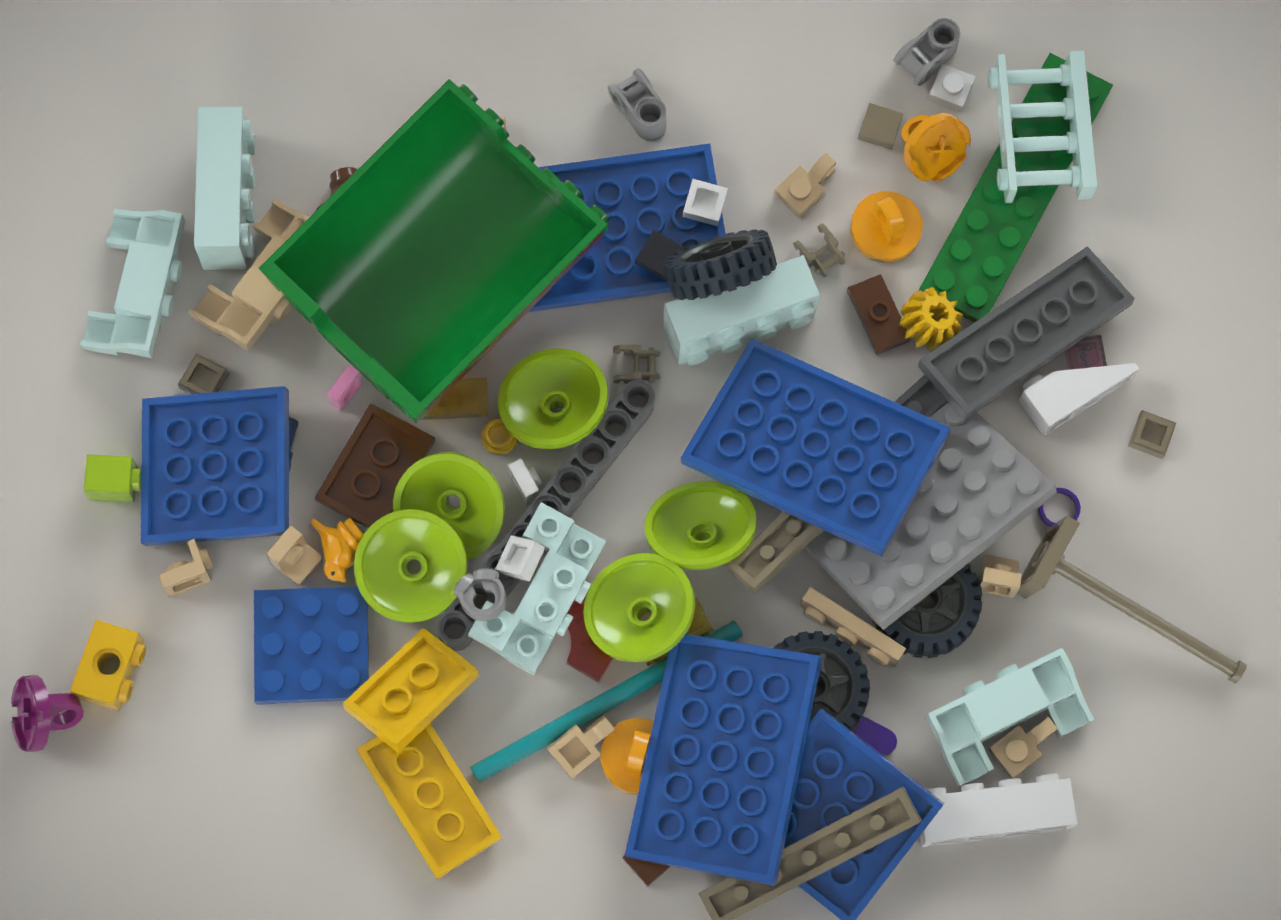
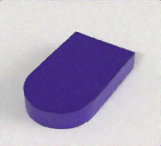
[854,716,897,756]

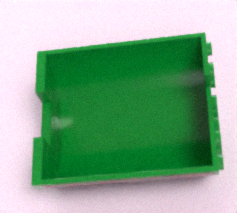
[258,79,610,423]

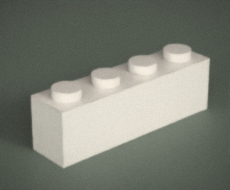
[920,774,1078,848]

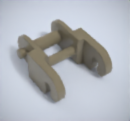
[793,223,845,277]
[613,345,661,384]

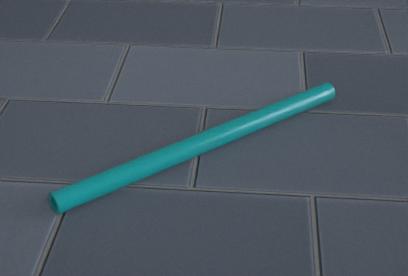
[470,620,743,783]

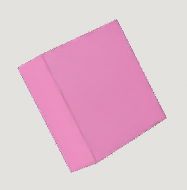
[327,365,363,411]

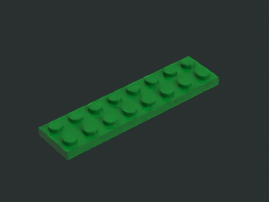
[918,53,1113,323]

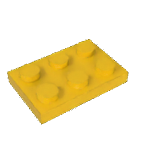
[343,628,479,753]

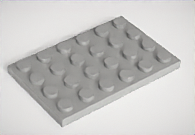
[803,402,1057,630]

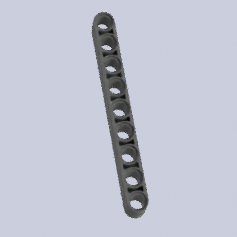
[437,380,655,651]

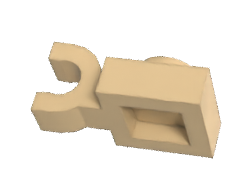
[774,153,836,219]
[546,715,615,779]
[988,717,1058,779]

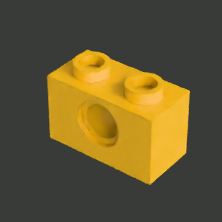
[70,619,147,711]

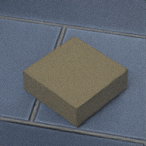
[858,103,903,150]
[178,353,230,394]
[1128,410,1176,459]

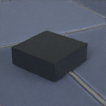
[635,230,685,281]

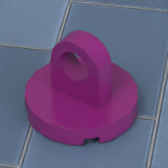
[11,675,84,752]

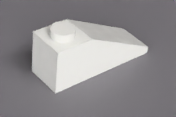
[1018,363,1139,437]

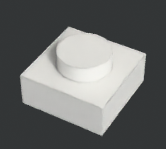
[928,64,976,112]
[683,179,728,226]
[508,459,542,506]
[495,535,545,582]

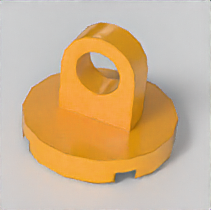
[901,113,971,182]
[850,191,923,263]
[600,718,653,794]

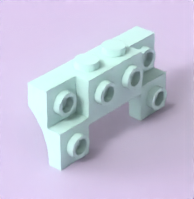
[80,208,185,358]
[468,502,606,675]
[925,648,1094,787]

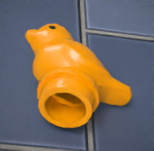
[310,517,364,583]

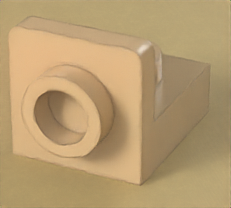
[266,525,322,585]
[158,539,214,597]
[978,554,1022,598]

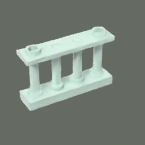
[988,51,1098,203]

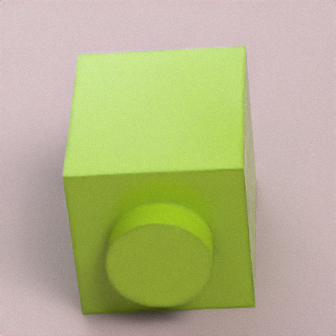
[83,454,141,502]

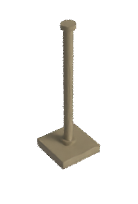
[1017,516,1247,684]

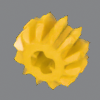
[899,287,963,352]

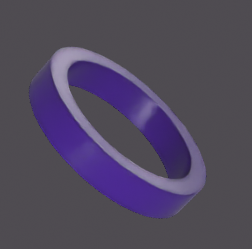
[1038,488,1081,527]

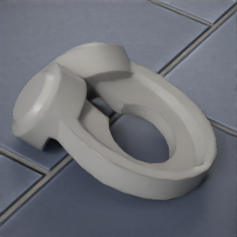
[453,568,507,621]

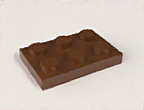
[315,403,436,529]

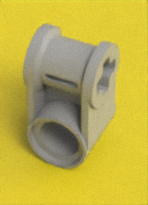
[893,18,961,86]
[607,68,666,141]

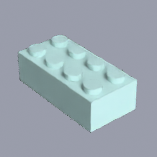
[194,107,257,270]
[663,255,820,366]

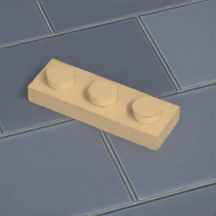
[800,587,906,667]

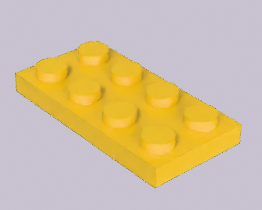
[356,723,502,880]

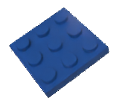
[254,586,369,704]

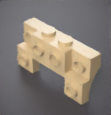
[189,198,310,352]

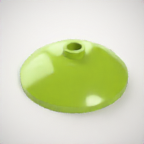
[498,348,609,449]
[393,452,505,560]
[645,481,757,570]
[354,509,467,623]
[583,553,695,662]

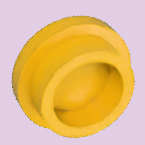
[481,418,518,455]

